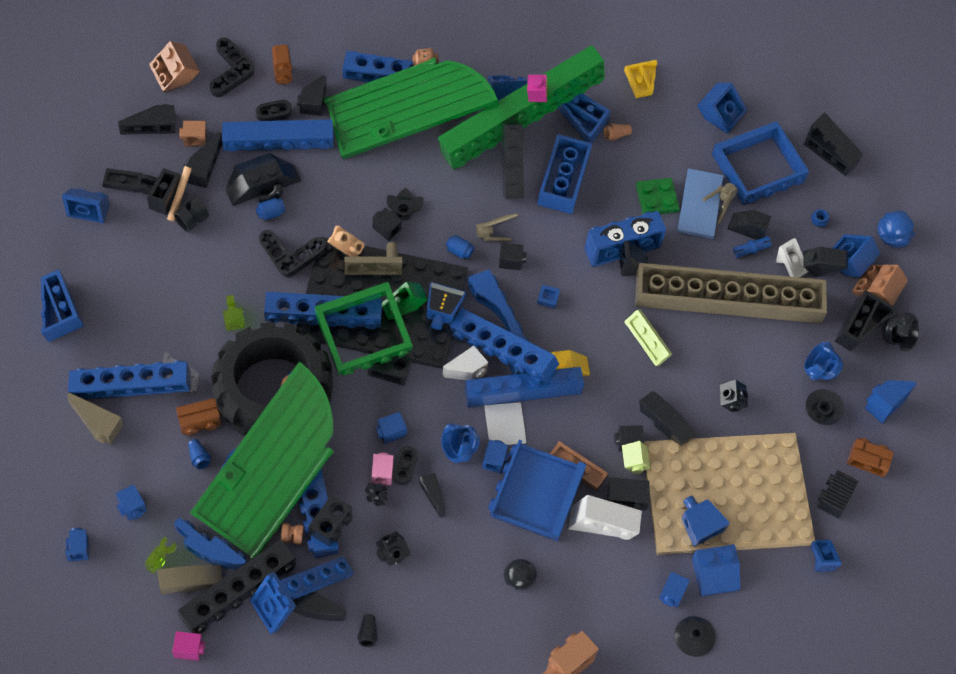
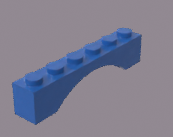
[468,270,536,375]

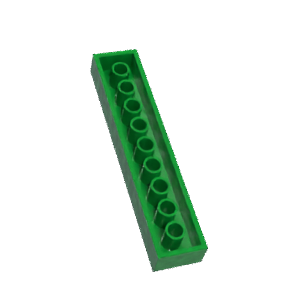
[438,45,605,170]

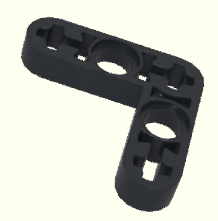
[210,37,255,97]
[259,230,328,277]

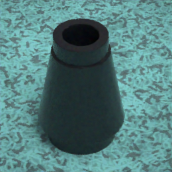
[357,614,378,647]

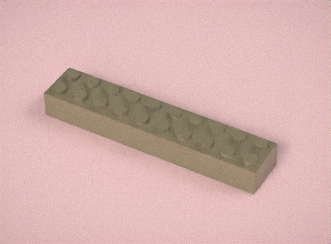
[635,263,827,324]

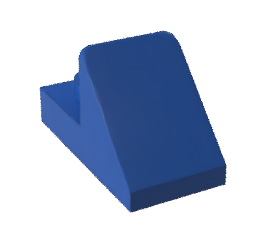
[811,540,842,572]

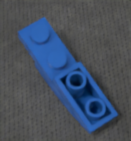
[174,517,247,570]

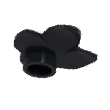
[387,188,424,220]

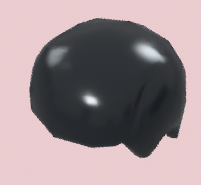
[503,559,537,590]

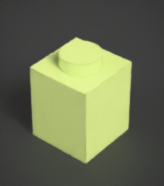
[622,441,650,474]

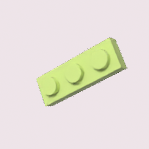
[624,310,672,366]

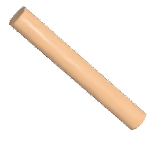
[167,166,191,222]

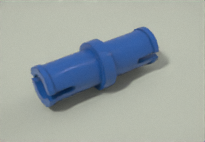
[733,236,772,258]

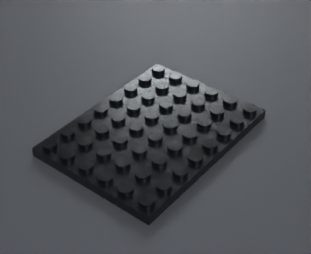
[296,237,468,369]

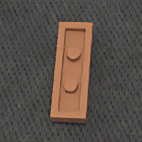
[550,441,608,491]

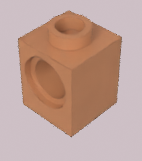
[179,121,207,146]

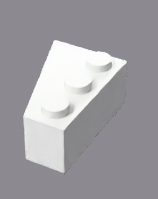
[568,495,642,540]

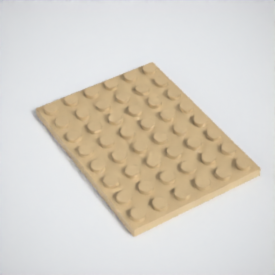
[644,433,815,555]

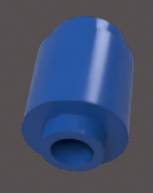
[256,198,285,221]
[446,235,475,260]

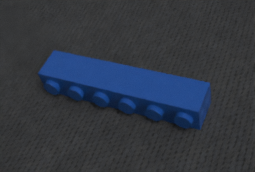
[222,120,333,152]
[464,367,584,408]

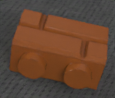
[176,398,221,436]
[846,438,894,477]

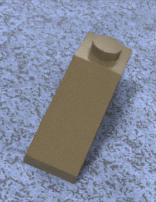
[67,393,123,444]

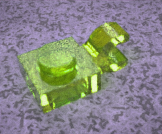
[223,295,245,331]
[145,537,177,574]

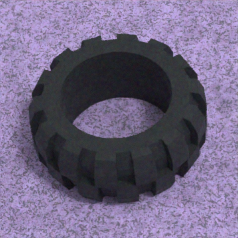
[211,322,333,436]

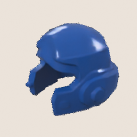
[877,211,915,247]
[804,342,843,380]
[441,423,480,463]

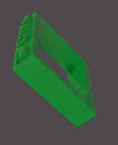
[314,282,413,376]

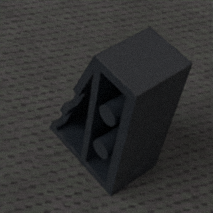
[803,112,863,177]
[834,290,898,351]

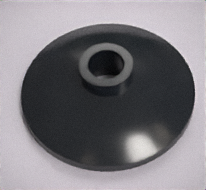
[805,389,844,425]
[674,616,716,657]

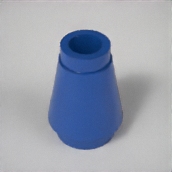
[188,439,211,470]

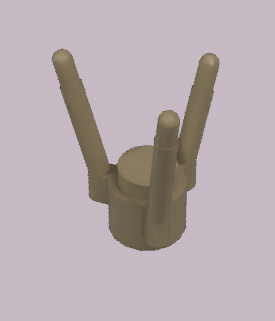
[702,183,738,224]
[476,213,518,242]

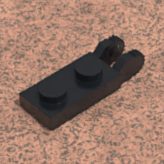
[102,168,157,194]

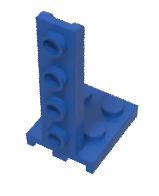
[250,556,354,634]

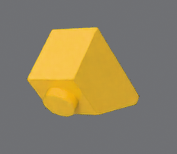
[551,350,590,376]

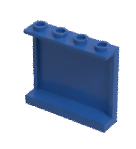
[488,439,586,542]

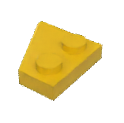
[624,60,657,98]

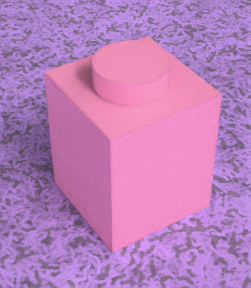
[372,453,394,485]

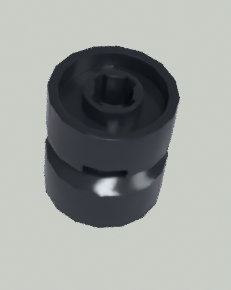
[173,197,209,232]

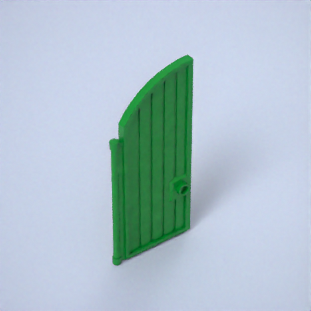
[324,57,499,159]
[190,362,334,559]

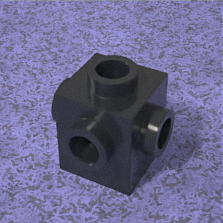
[719,379,748,412]
[376,531,411,566]

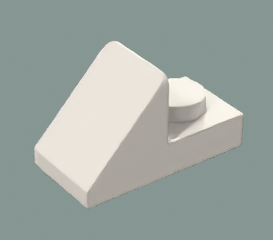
[776,238,808,277]

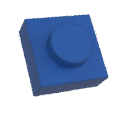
[537,284,560,309]

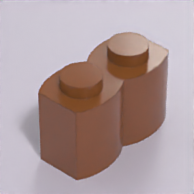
[272,44,293,85]

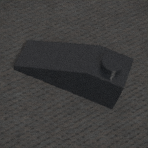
[118,104,176,135]
[182,132,223,188]

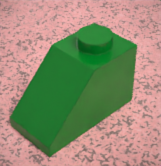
[382,282,428,320]

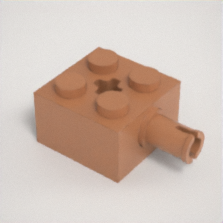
[543,631,599,674]

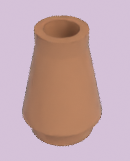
[603,123,632,141]

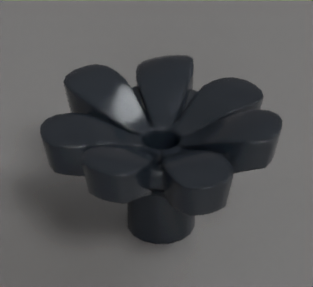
[365,482,388,506]

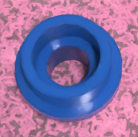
[811,209,830,227]

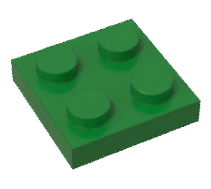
[635,178,679,215]

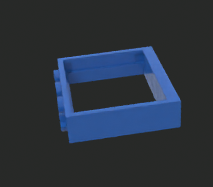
[712,121,809,205]

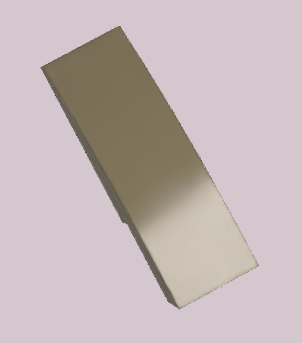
[157,565,223,595]

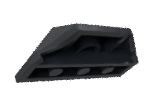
[226,153,301,206]

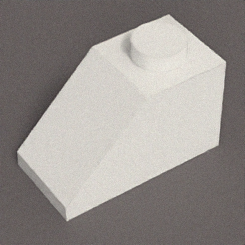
[442,346,488,380]

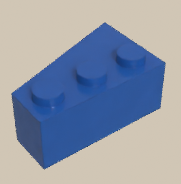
[558,94,610,143]
[41,269,84,342]

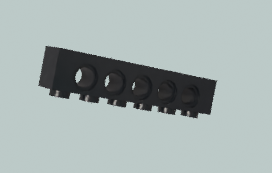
[178,539,296,634]

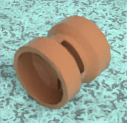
[281,523,304,545]

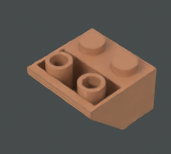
[149,41,200,92]
[852,265,908,306]

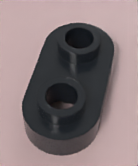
[256,100,292,121]
[392,446,418,485]

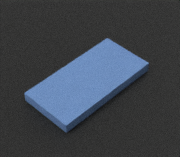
[677,168,723,240]

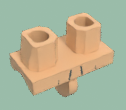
[327,226,365,257]

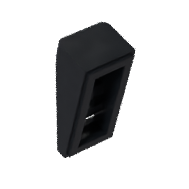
[419,473,445,517]

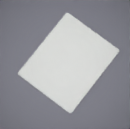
[484,403,527,445]

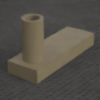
[345,242,402,275]

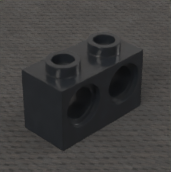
[367,347,412,386]
[308,494,353,546]

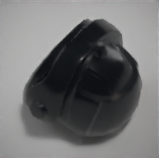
[883,312,919,352]

